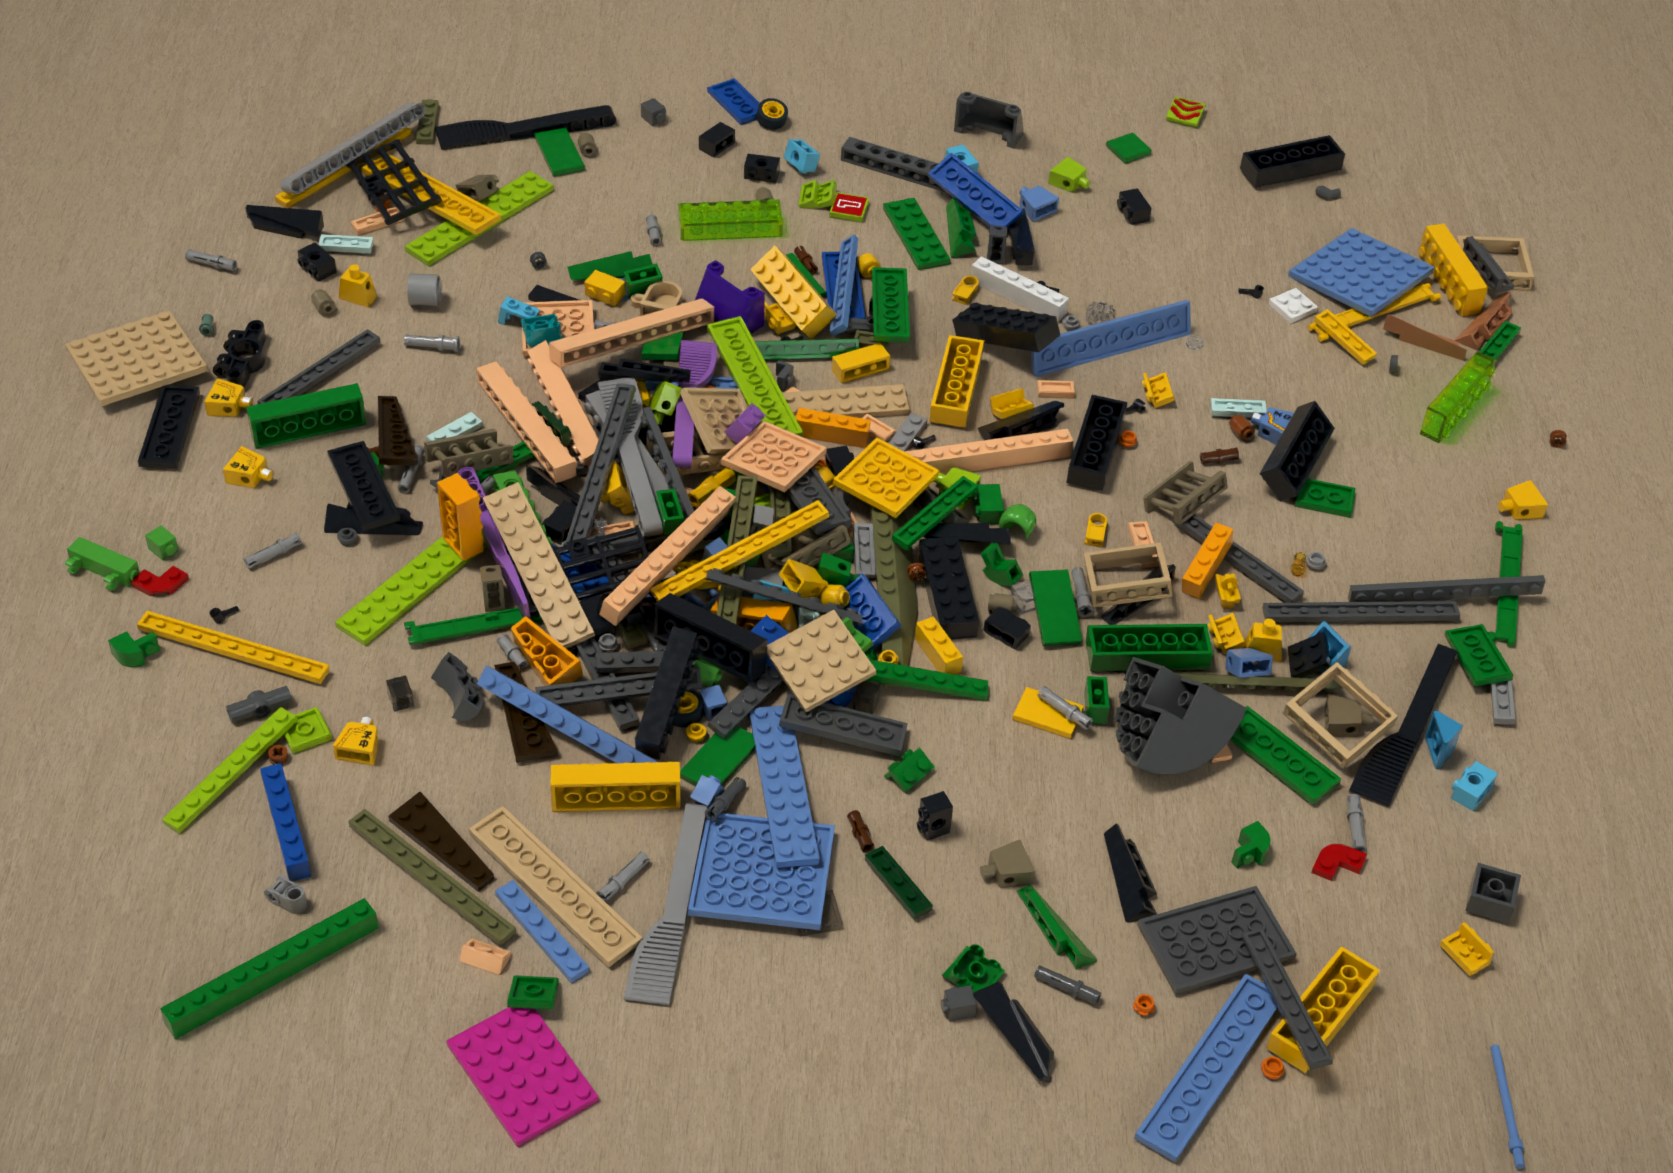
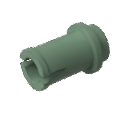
[199,314,214,336]

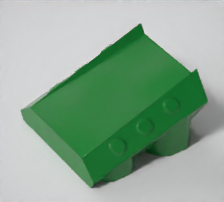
[942,944,1005,994]

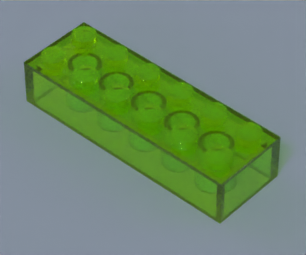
[678,199,783,241]
[1420,351,1496,443]

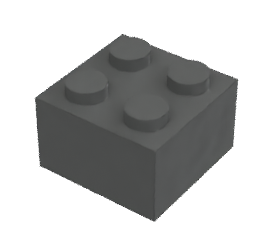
[1465,863,1521,923]

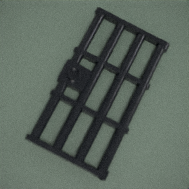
[346,139,442,225]
[516,525,649,615]

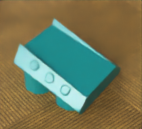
[521,314,563,348]

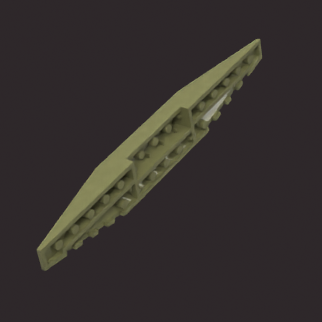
[869,504,917,688]

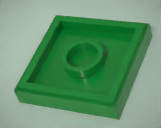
[1106,132,1152,163]
[507,975,559,1010]

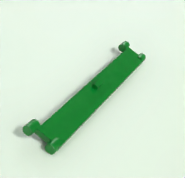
[1488,521,1523,647]
[404,607,543,645]

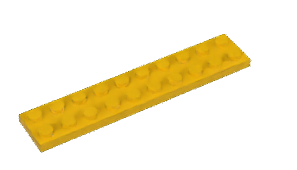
[362,153,501,235]

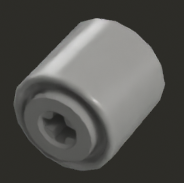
[407,273,442,306]

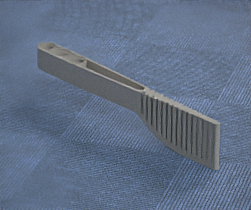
[598,377,663,538]
[624,803,708,1005]

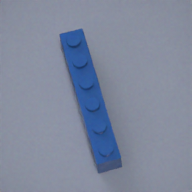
[260,763,311,881]

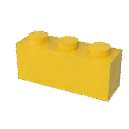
[832,343,890,383]
[915,616,963,675]

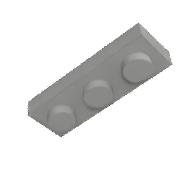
[889,413,927,452]
[853,523,876,579]
[1490,680,1515,724]

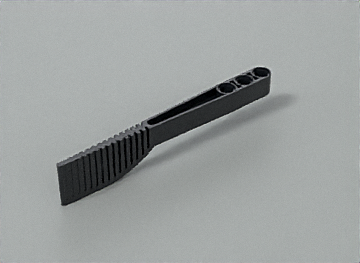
[435,105,616,149]
[1349,643,1457,807]

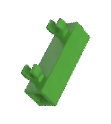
[65,537,140,591]

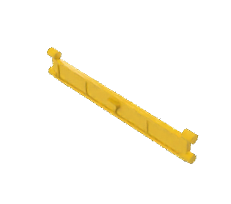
[1307,283,1441,342]

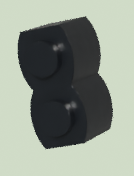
[983,607,1031,649]

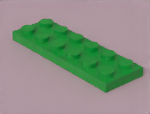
[883,198,950,270]
[872,267,910,342]
[1230,706,1341,805]

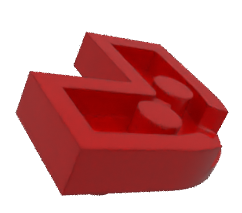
[131,566,189,597]
[1311,844,1367,881]

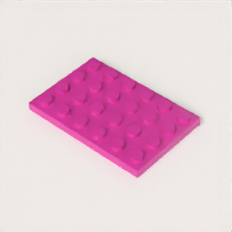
[446,1007,599,1147]

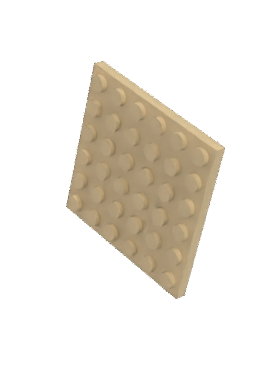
[65,311,208,406]

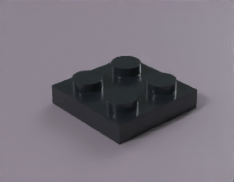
[1288,632,1331,678]

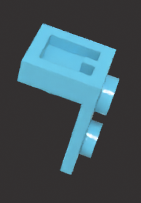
[498,296,539,325]

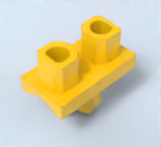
[1215,574,1241,608]

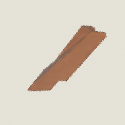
[1455,291,1512,350]
[1383,314,1467,361]

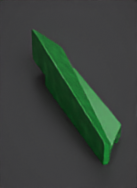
[946,197,977,258]
[567,251,653,280]
[1017,885,1097,969]

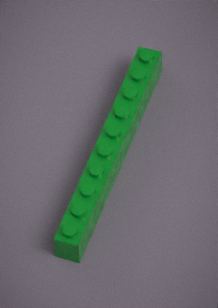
[160,898,378,1039]

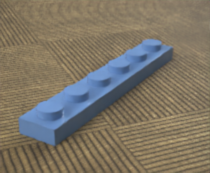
[495,880,590,983]

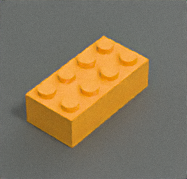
[437,473,484,561]

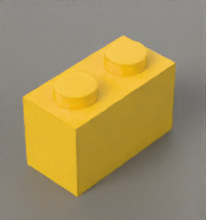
[584,270,626,306]

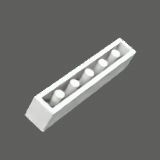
[971,256,1069,322]

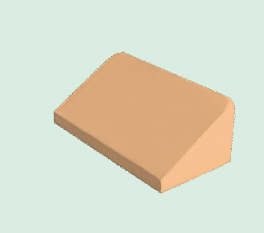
[460,938,512,975]

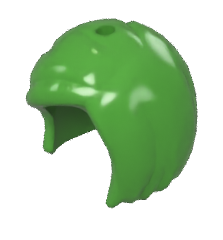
[999,504,1037,539]

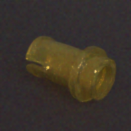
[1290,552,1306,576]

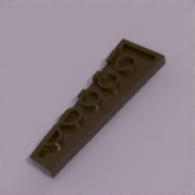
[378,396,417,466]
[494,662,557,763]
[388,792,494,892]

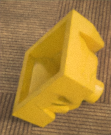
[601,461,635,515]

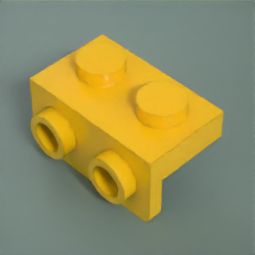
[764,302,796,335]
[1142,372,1175,408]
[990,388,1034,419]
[1207,613,1246,655]
[1440,922,1494,976]

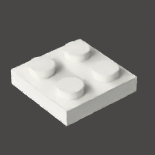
[1268,288,1318,324]

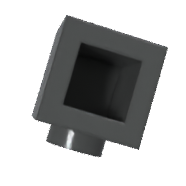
[641,98,666,126]
[941,985,977,1021]

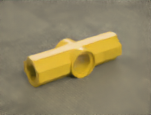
[688,468,736,508]

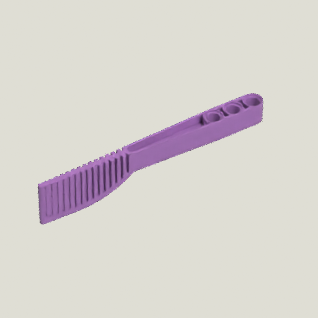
[672,340,717,468]
[458,467,531,620]

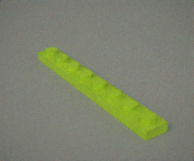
[162,707,297,834]

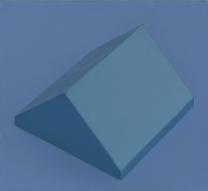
[1308,621,1351,675]
[1425,711,1463,769]

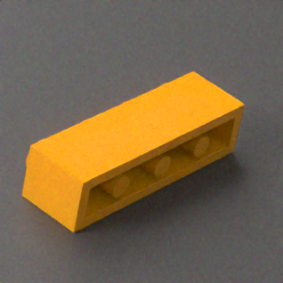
[795,408,871,448]
[1182,522,1233,599]

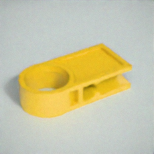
[952,276,979,305]
[1084,513,1107,547]

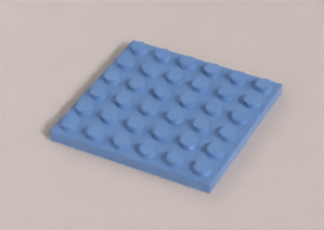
[1288,228,1435,317]
[688,813,835,930]

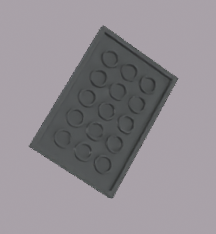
[1137,886,1297,995]

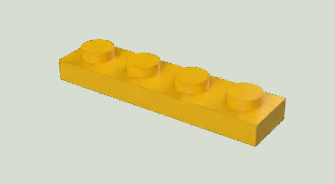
[1314,309,1377,365]

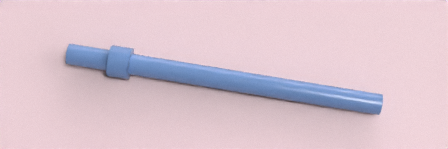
[1490,1044,1525,1169]

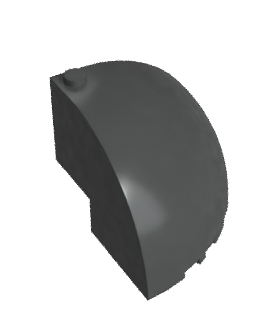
[1115,657,1247,774]

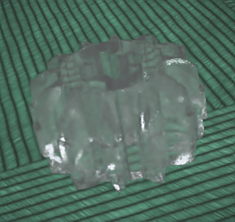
[1085,301,1116,325]

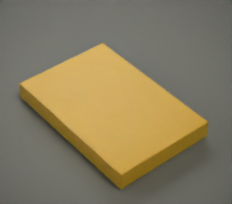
[1012,687,1084,739]

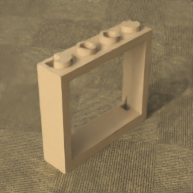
[1456,235,1534,290]
[1084,542,1172,608]
[1283,662,1398,769]

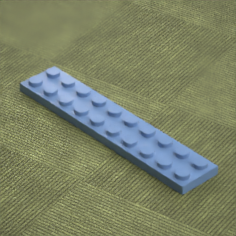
[1030,300,1191,377]
[749,706,820,868]
[1134,974,1278,1163]

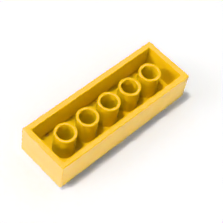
[1418,223,1488,317]
[750,245,837,339]
[929,335,984,428]
[550,761,681,812]
[1266,946,1380,1074]

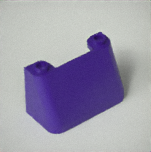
[694,260,765,334]

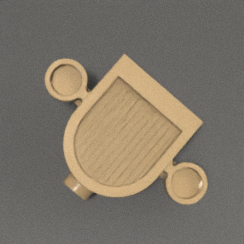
[631,281,684,316]

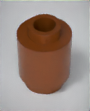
[1229,415,1255,441]

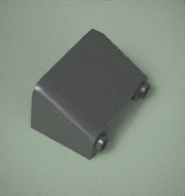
[954,92,1024,148]

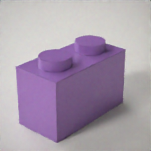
[725,403,766,444]

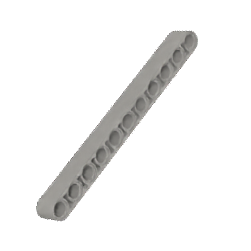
[281,103,425,194]

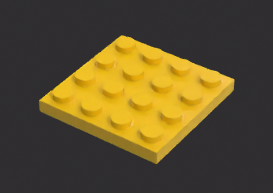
[833,438,939,518]

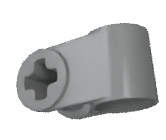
[264,875,308,914]

